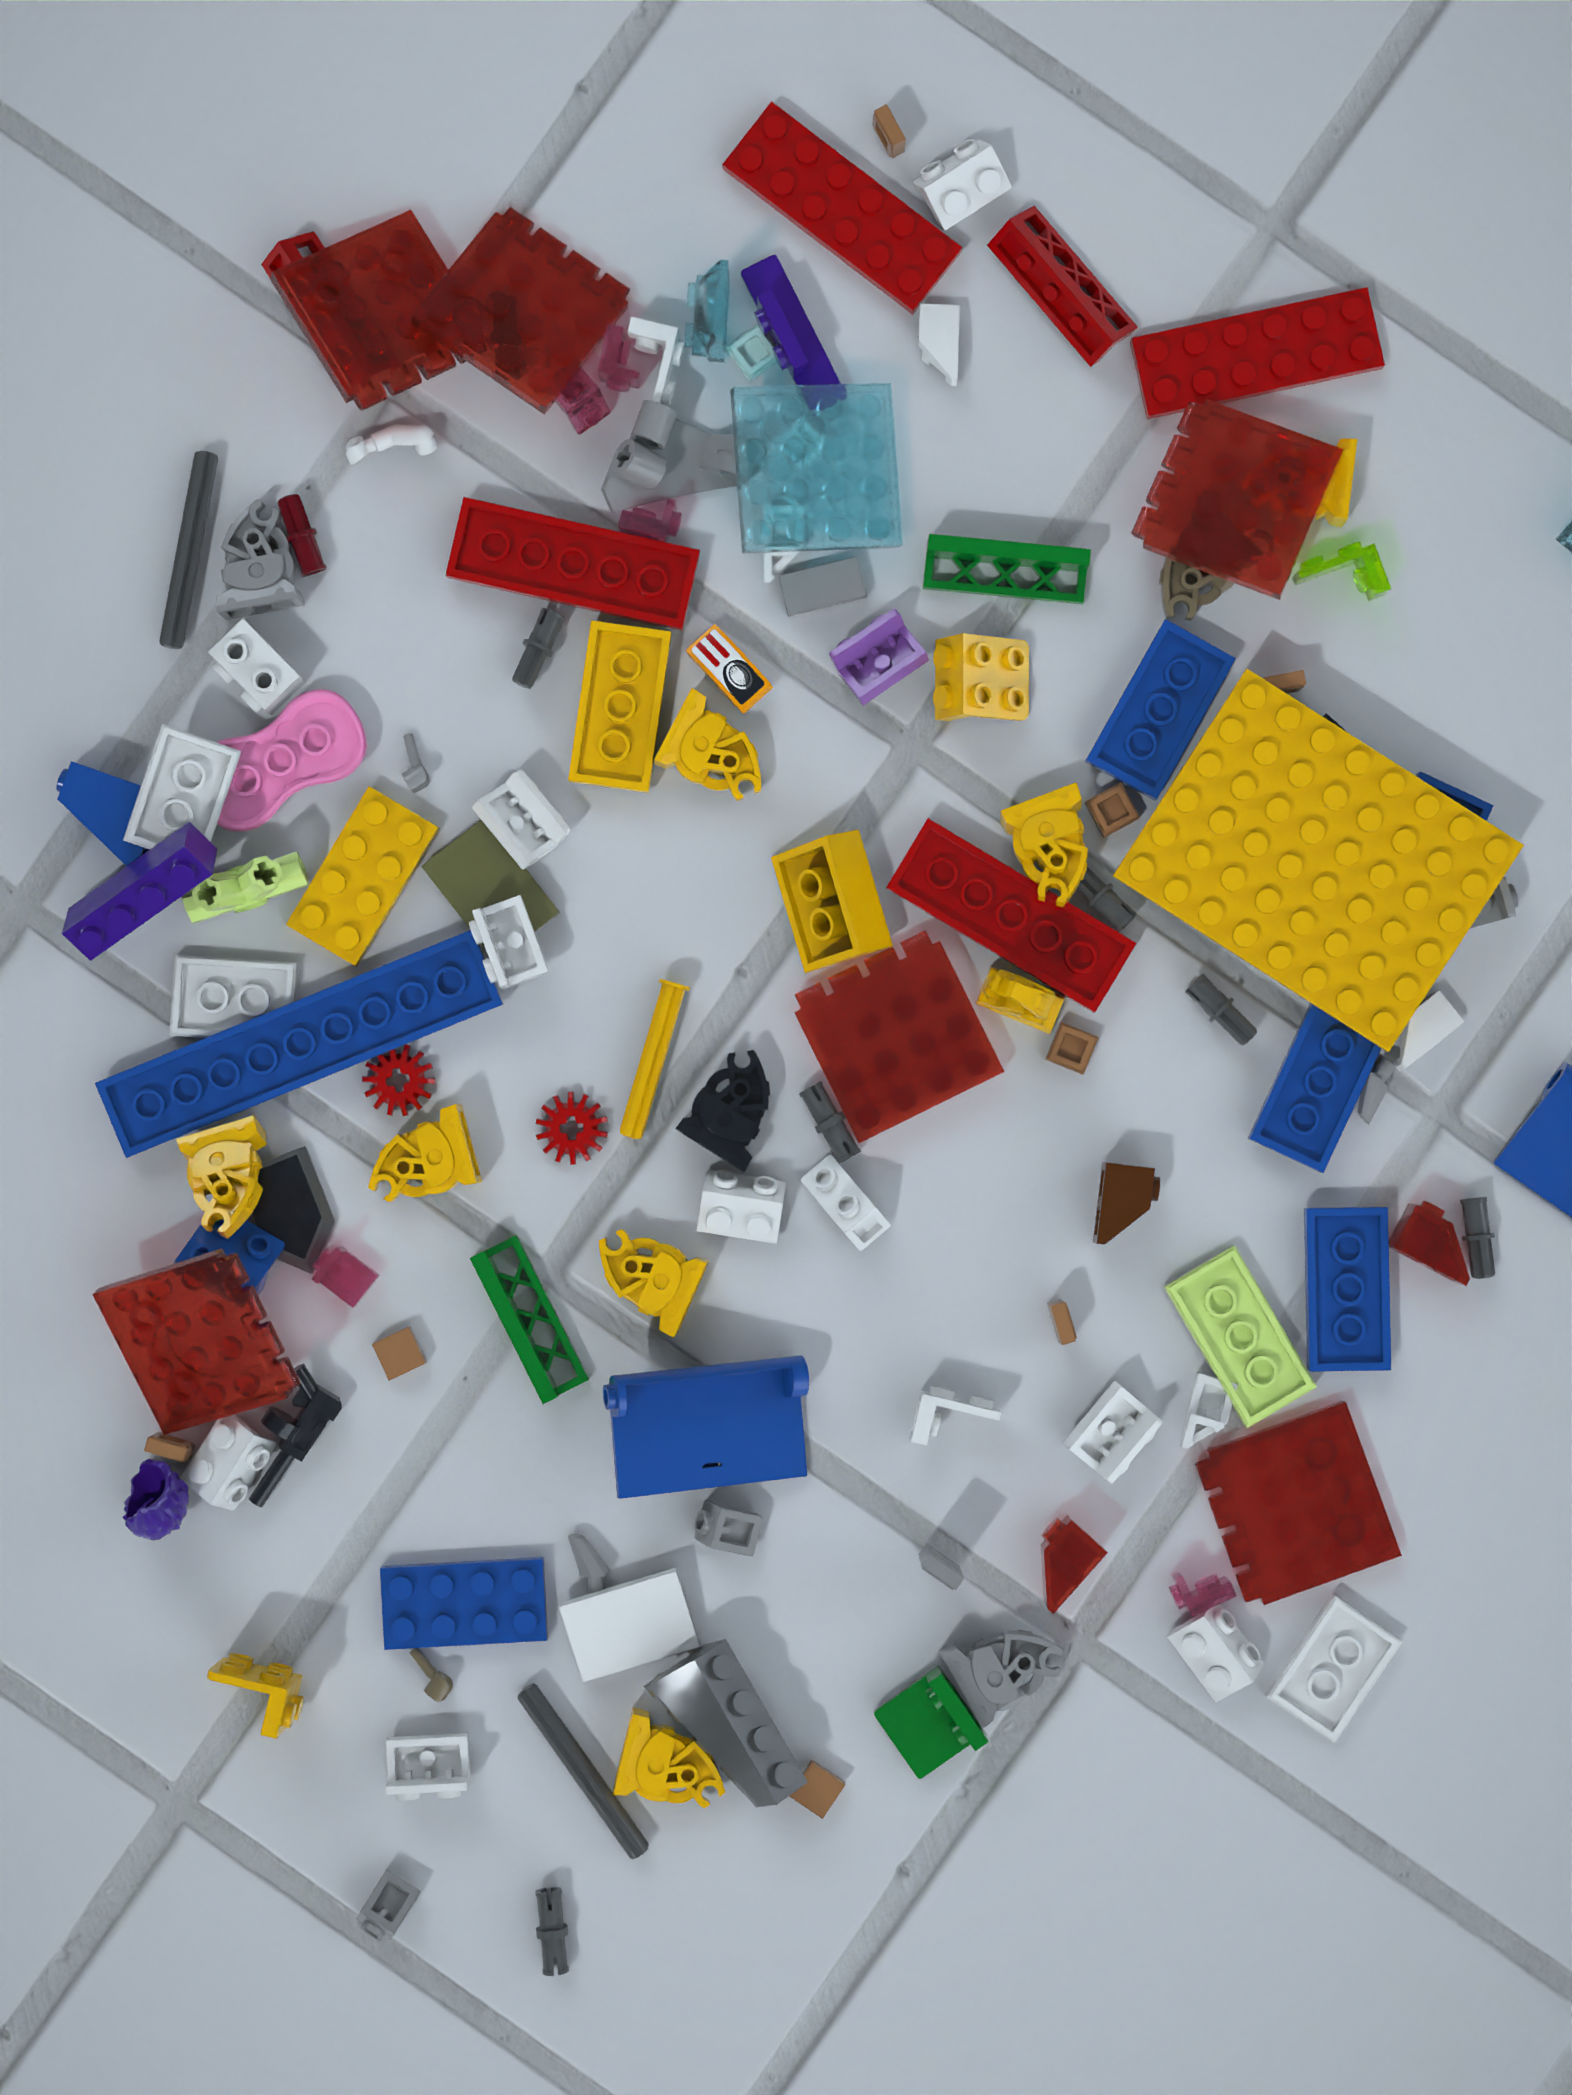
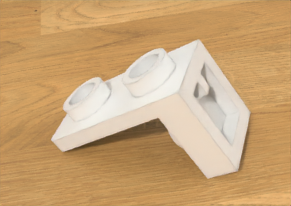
[627,317,685,405]
[801,1155,891,1252]
[909,1386,1002,1446]

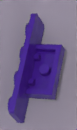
[741,255,846,415]

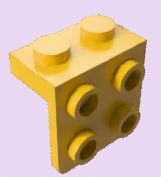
[933,633,1029,721]
[207,1653,304,1739]

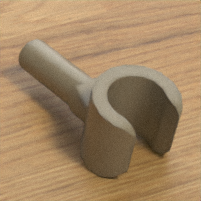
[409,1648,453,1702]

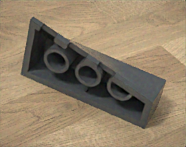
[643,1639,808,1807]

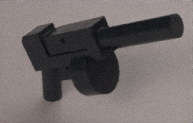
[249,1364,342,1508]

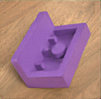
[829,609,929,706]

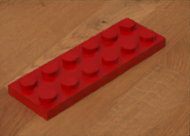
[722,101,963,315]
[1130,287,1385,420]
[445,497,700,631]
[886,818,1137,1013]

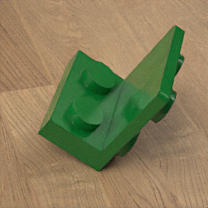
[874,1665,989,1779]

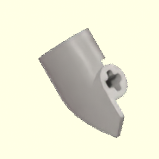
[601,400,761,513]

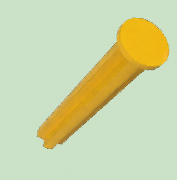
[620,978,690,1139]

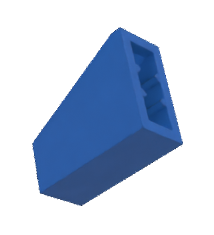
[56,761,150,866]

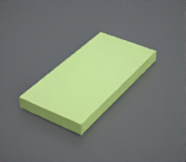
[1163,1246,1317,1428]

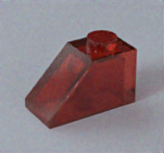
[1389,1200,1470,1286]
[1041,1515,1108,1614]

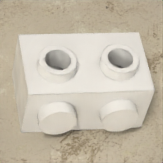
[208,618,306,716]

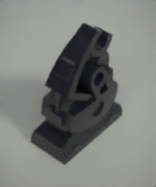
[675,1050,770,1173]

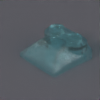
[684,260,730,363]

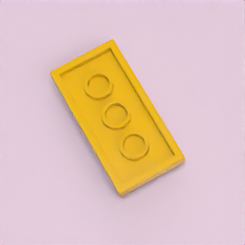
[568,620,672,793]
[286,786,440,967]

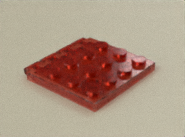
[411,207,630,415]
[270,210,487,411]
[1131,399,1343,600]
[794,930,1005,1143]
[92,1248,301,1435]
[1195,1401,1402,1605]

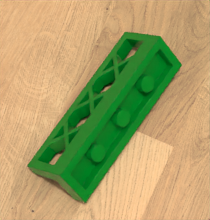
[923,534,1091,605]
[470,1235,589,1404]

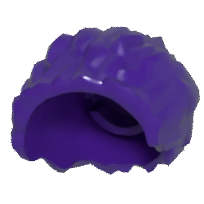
[123,1459,189,1541]

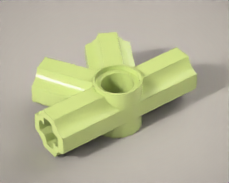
[182,851,309,924]

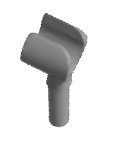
[402,734,430,793]

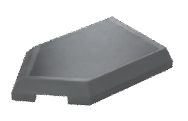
[247,1146,335,1274]

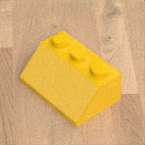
[771,829,893,973]

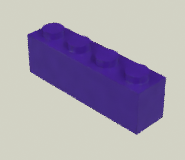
[62,821,217,961]

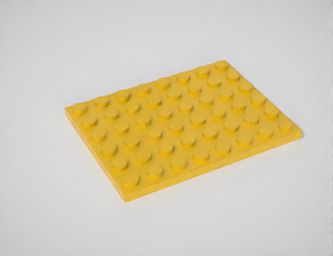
[1112,669,1524,1052]

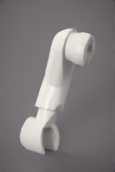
[346,424,437,465]

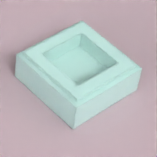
[726,324,777,383]

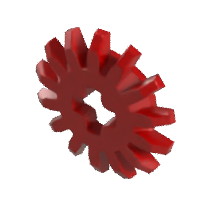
[362,1044,435,1116]
[536,1092,608,1165]

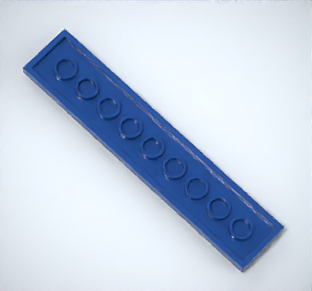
[1247,771,1494,1173]
[95,930,504,1158]

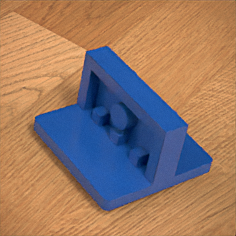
[173,1219,285,1307]

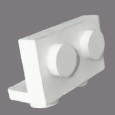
[912,139,1012,231]
[471,769,571,870]
[469,895,549,989]
[697,1170,786,1244]
[1063,1381,1163,1484]
[180,1410,277,1511]
[1167,1599,1264,1702]
[385,1733,471,1801]

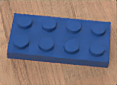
[1085,619,1236,801]
[1304,1207,1391,1372]
[380,1557,548,1650]

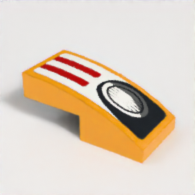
[685,624,773,714]

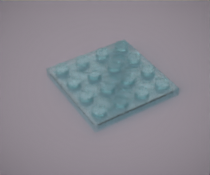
[730,383,903,554]

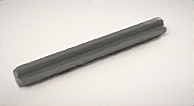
[159,451,218,649]
[517,1683,649,1859]

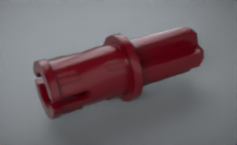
[277,494,327,577]

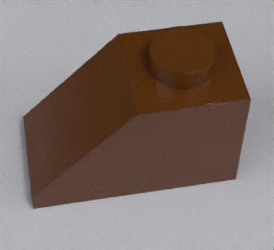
[1093,1162,1160,1245]

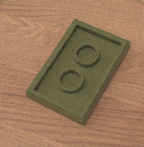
[421,820,560,949]

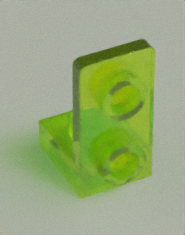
[1292,542,1391,601]

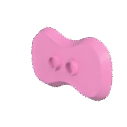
[216,689,367,832]

